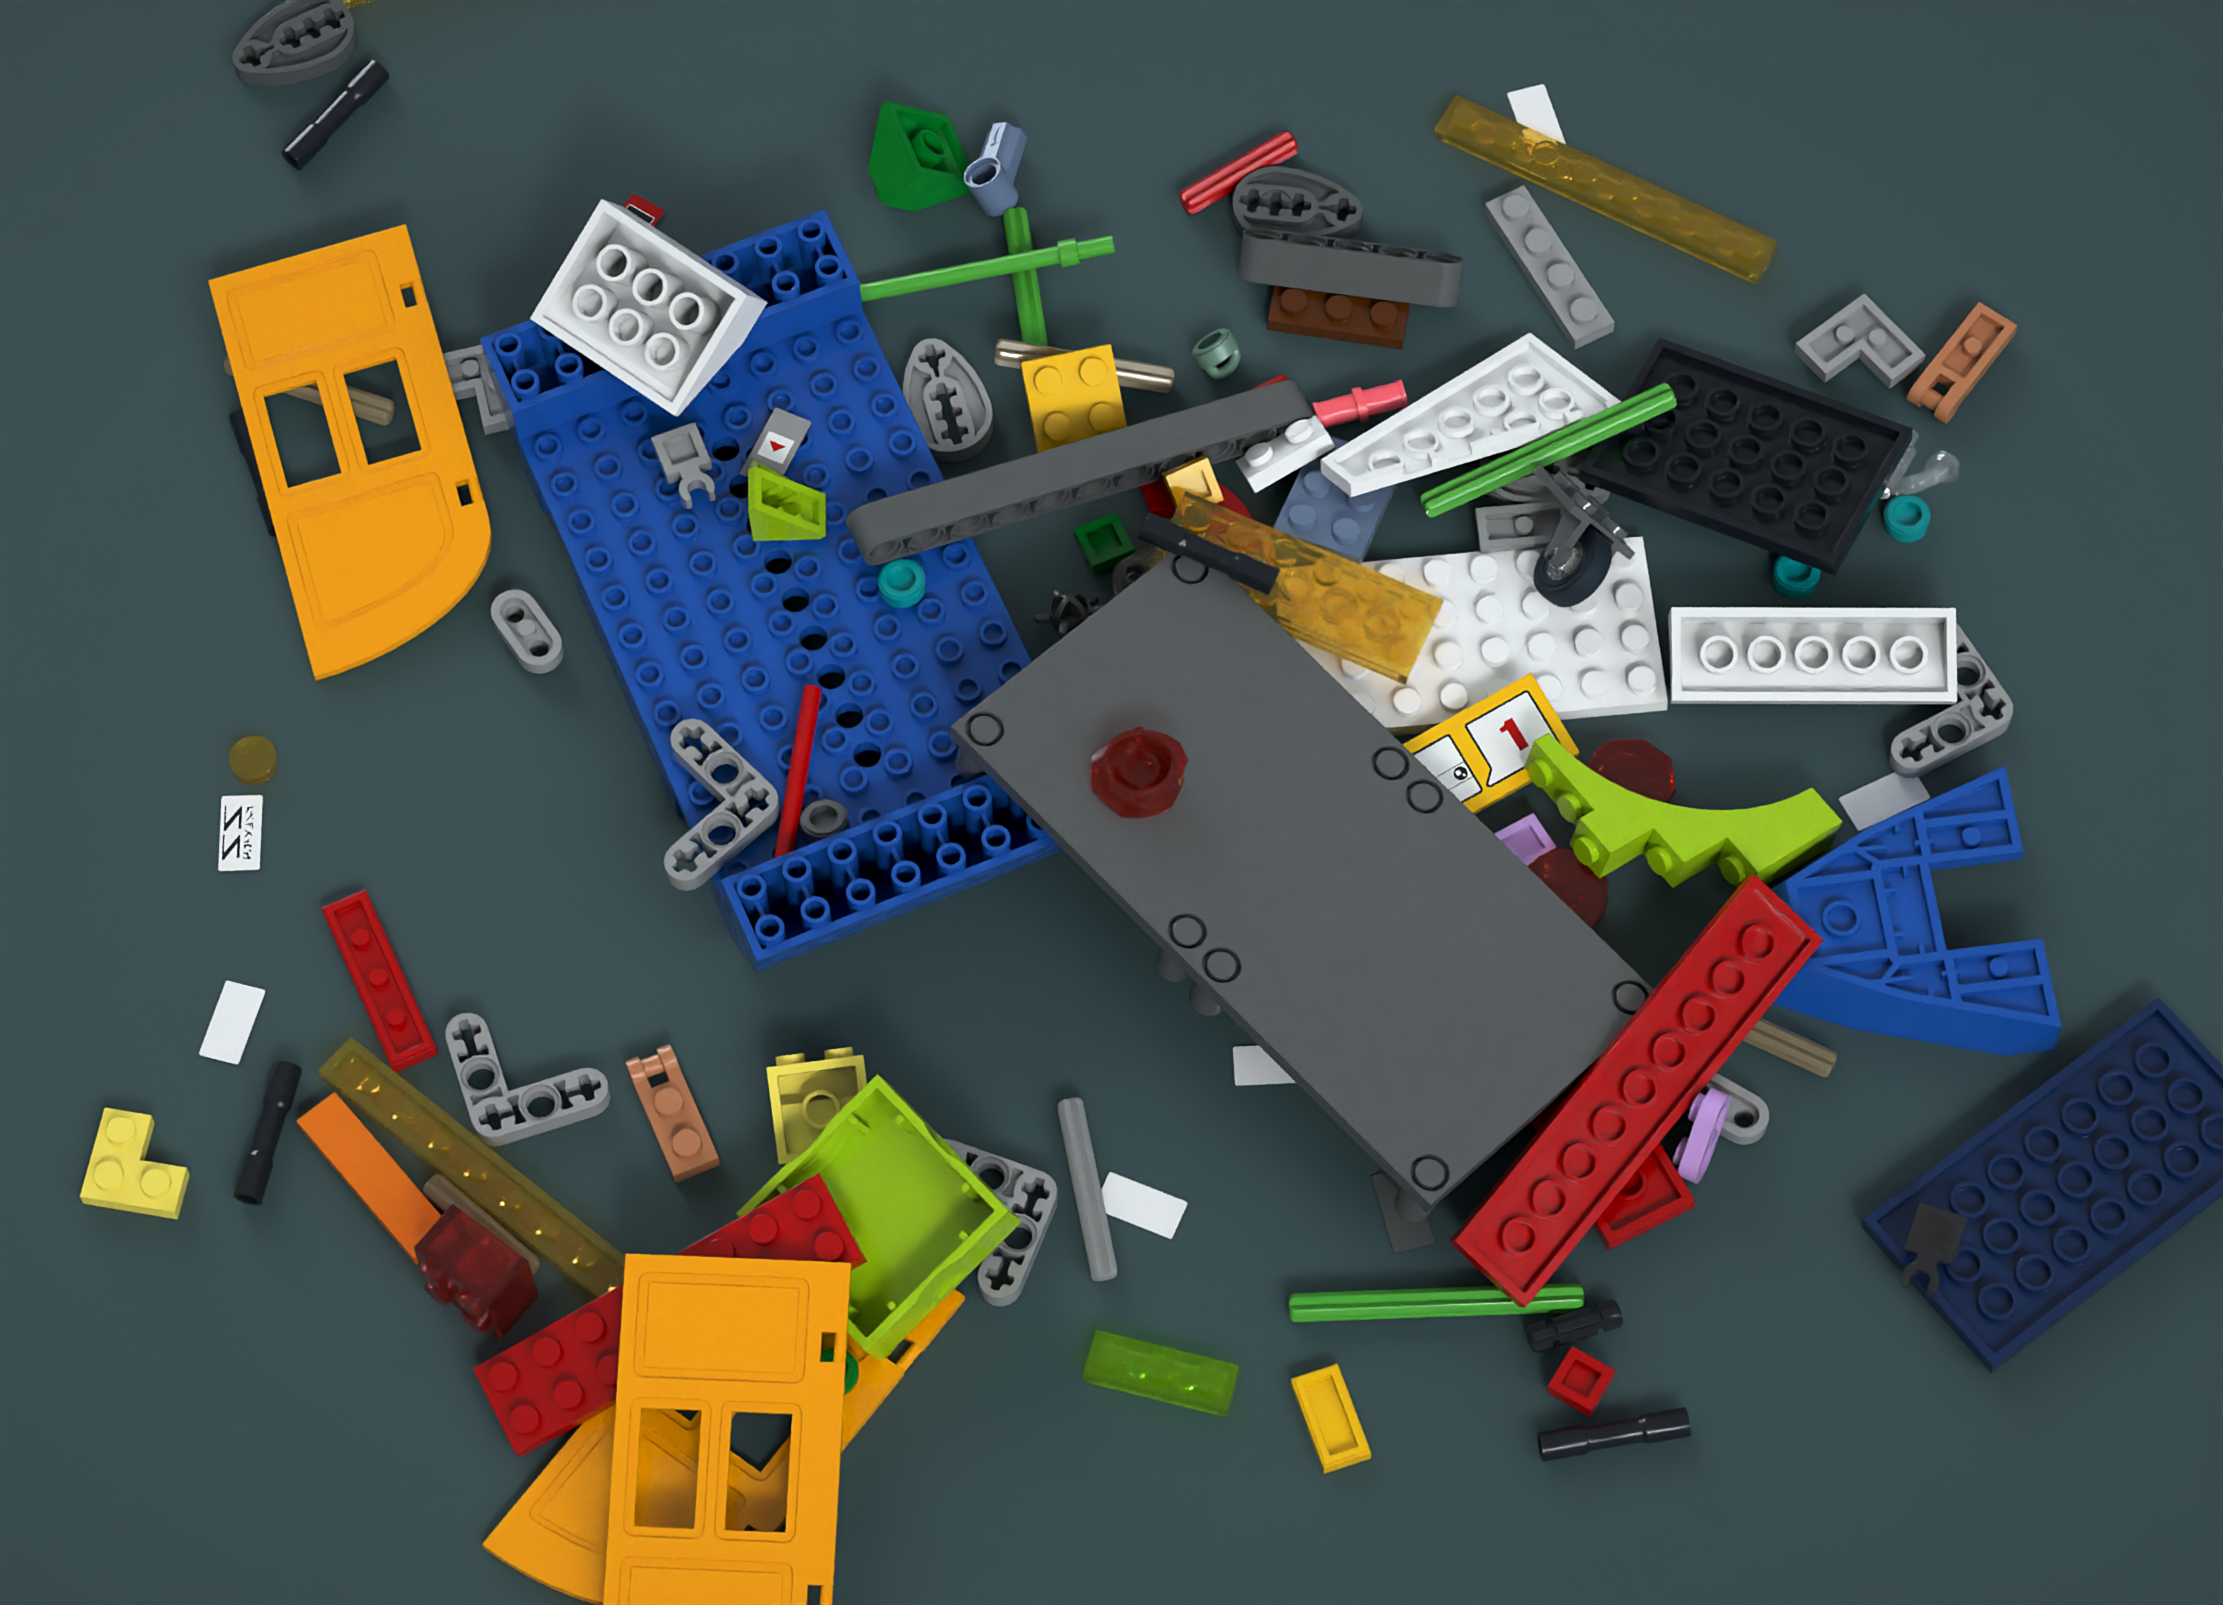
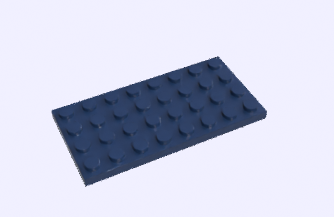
[1861,997,2223,1373]

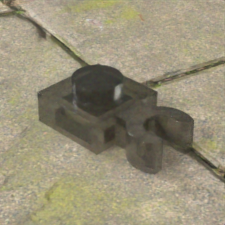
[1901,1202,1968,1297]

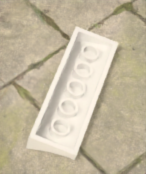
[1668,607,1957,704]

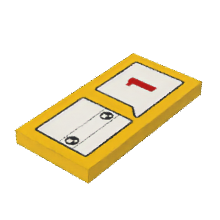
[1402,673,1580,815]

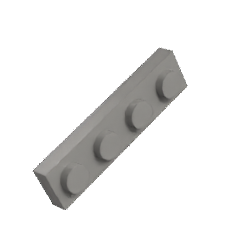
[1484,185,1615,350]

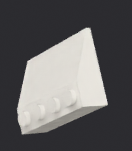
[530,199,768,417]

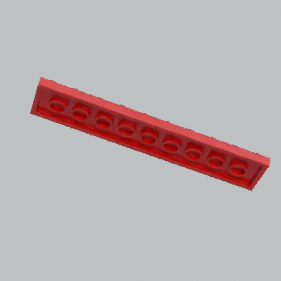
[1448,874,1823,1307]

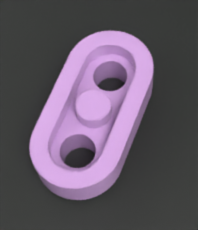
[1673,1088,1731,1184]

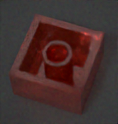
[413,1204,539,1340]

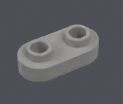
[491,590,564,674]
[1684,1073,1769,1145]

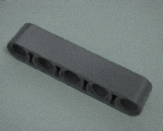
[1238,228,1464,307]

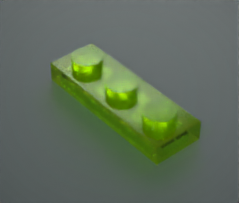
[1083,1329,1240,1417]

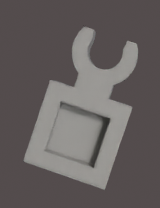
[651,422,716,509]

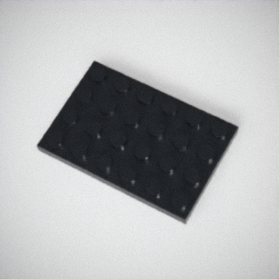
[1579,337,1913,575]

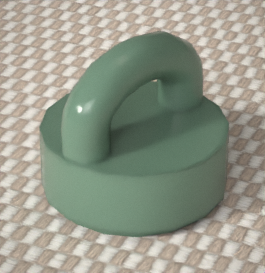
[1192,328,1241,379]

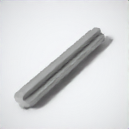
[1057,1097,1117,1282]

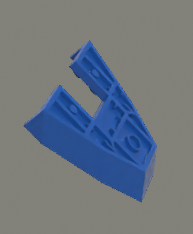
[1769,766,2061,1056]

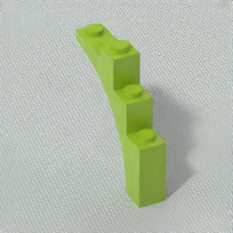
[1524,733,1843,888]

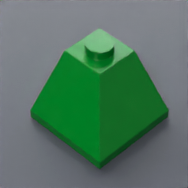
[868,101,971,212]

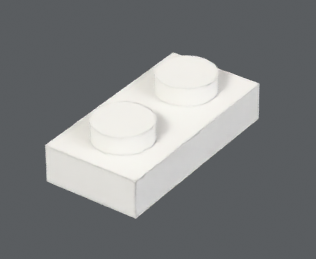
[1236,415,1335,493]

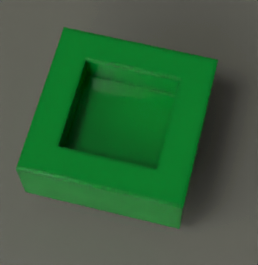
[1073,512,1135,575]

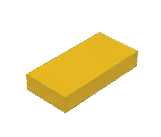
[1290,1363,1371,1474]

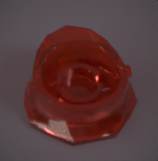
[1091,727,1188,819]
[1588,739,1676,803]
[1528,848,1608,929]

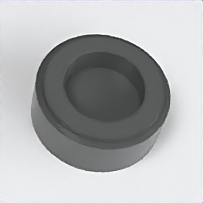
[800,799,850,844]

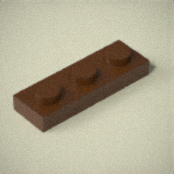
[1267,285,1410,350]

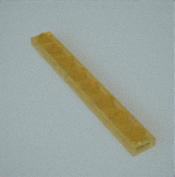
[1435,95,1778,285]
[318,1037,625,1300]

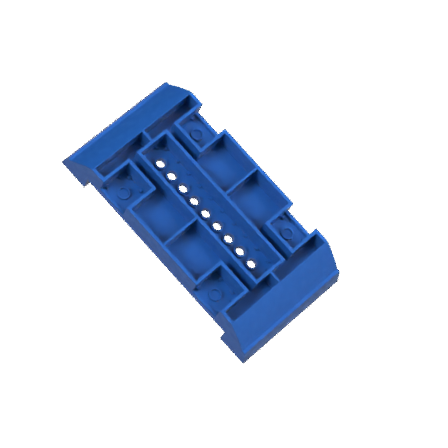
[480,209,1063,973]

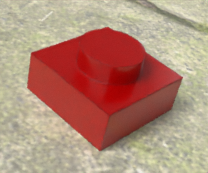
[1547,1346,1616,1417]

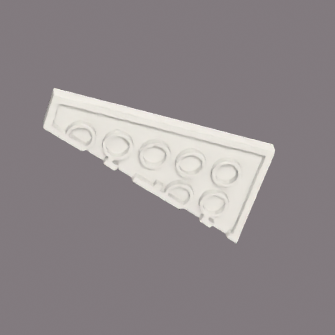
[1320,333,1621,497]

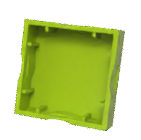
[736,1074,1022,1361]

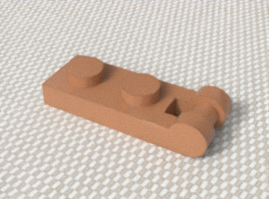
[1907,302,2018,424]
[624,1044,720,1183]

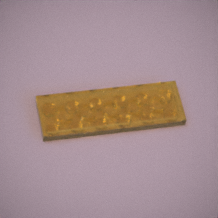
[1147,491,1443,685]

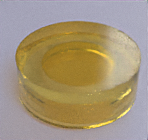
[229,736,278,785]

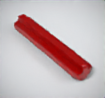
[1179,131,1298,214]

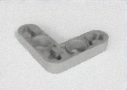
[1889,623,2013,778]
[664,719,780,891]
[445,1013,611,1147]
[943,1138,1058,1307]

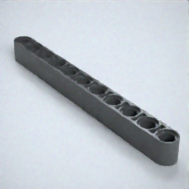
[846,380,1315,565]

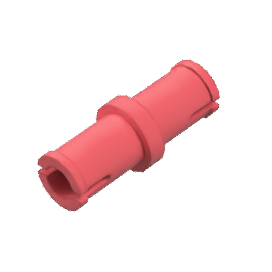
[1312,379,1408,428]

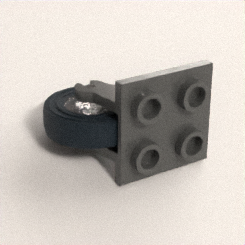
[1533,465,1635,607]

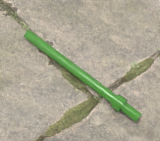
[860,235,1116,302]

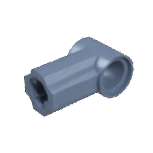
[964,122,1027,217]

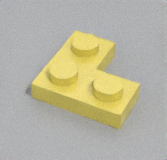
[80,1108,190,1220]

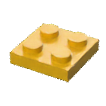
[1019,344,1127,453]

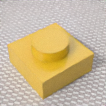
[1161,455,1224,518]

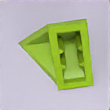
[748,457,826,541]

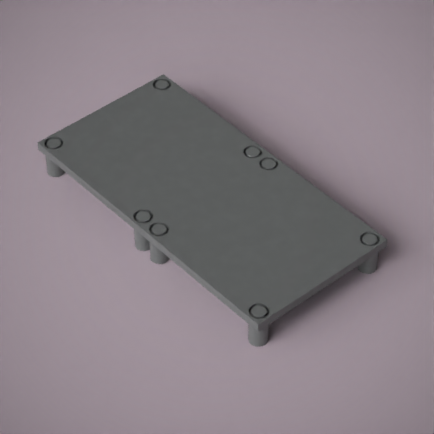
[948,553,1654,1222]

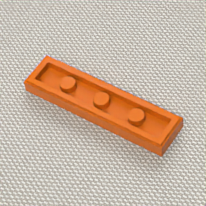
[296,1092,455,1265]

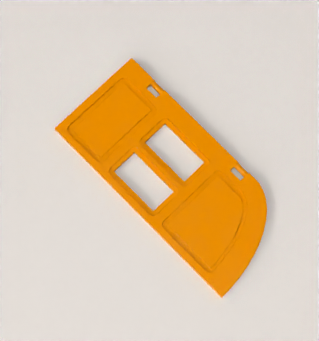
[208,224,492,681]
[603,1253,851,1605]
[482,1289,965,1605]

